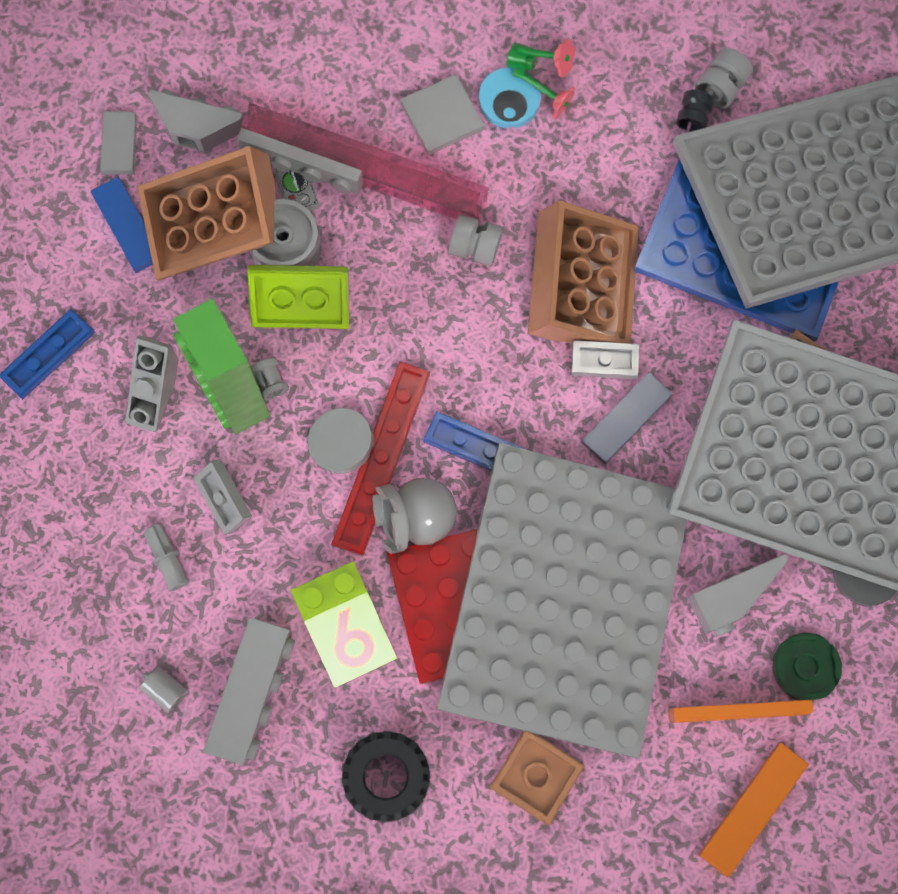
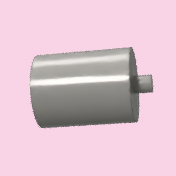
[139,666,188,714]

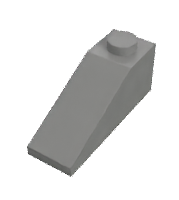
[688,554,789,637]

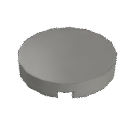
[307,408,375,474]

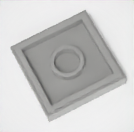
[400,74,484,155]

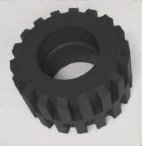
[341,731,430,822]

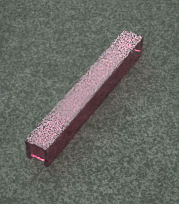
[239,103,489,220]

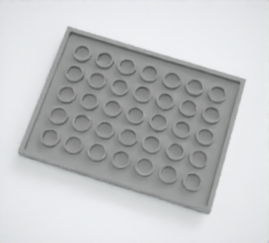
[673,75,898,309]
[667,320,898,591]
[436,443,687,759]

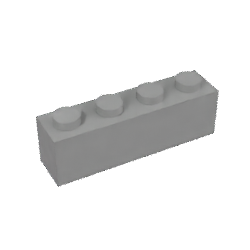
[203,617,295,766]

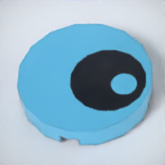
[478,67,541,128]

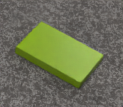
[247,265,350,329]

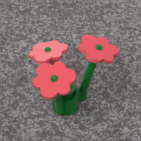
[507,39,575,120]

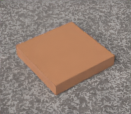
[489,731,585,826]

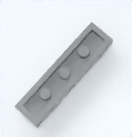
[237,128,363,195]

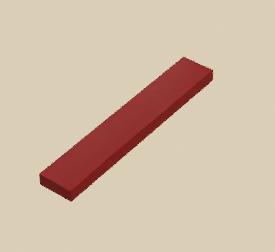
[331,361,430,556]

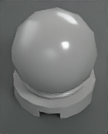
[372,478,458,554]

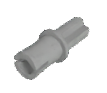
[144,524,190,592]

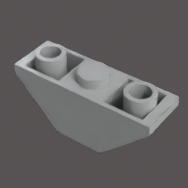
[149,90,246,152]
[125,335,179,433]

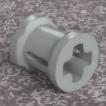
[251,358,289,401]

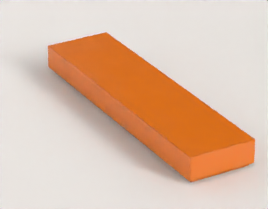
[668,700,814,723]
[698,742,809,878]

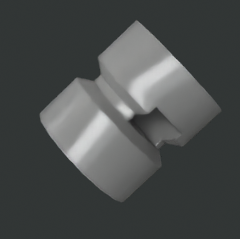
[695,48,753,109]
[448,214,504,267]

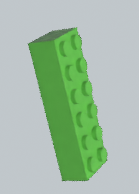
[172,298,270,435]

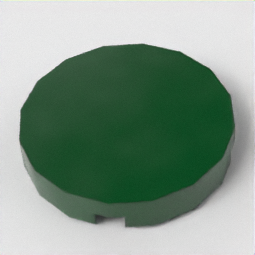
[772,632,842,701]

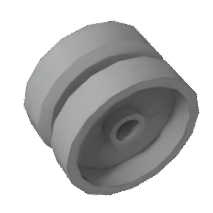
[250,199,321,266]

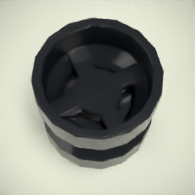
[676,89,715,132]

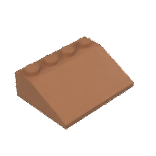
[137,146,275,281]
[527,200,639,344]

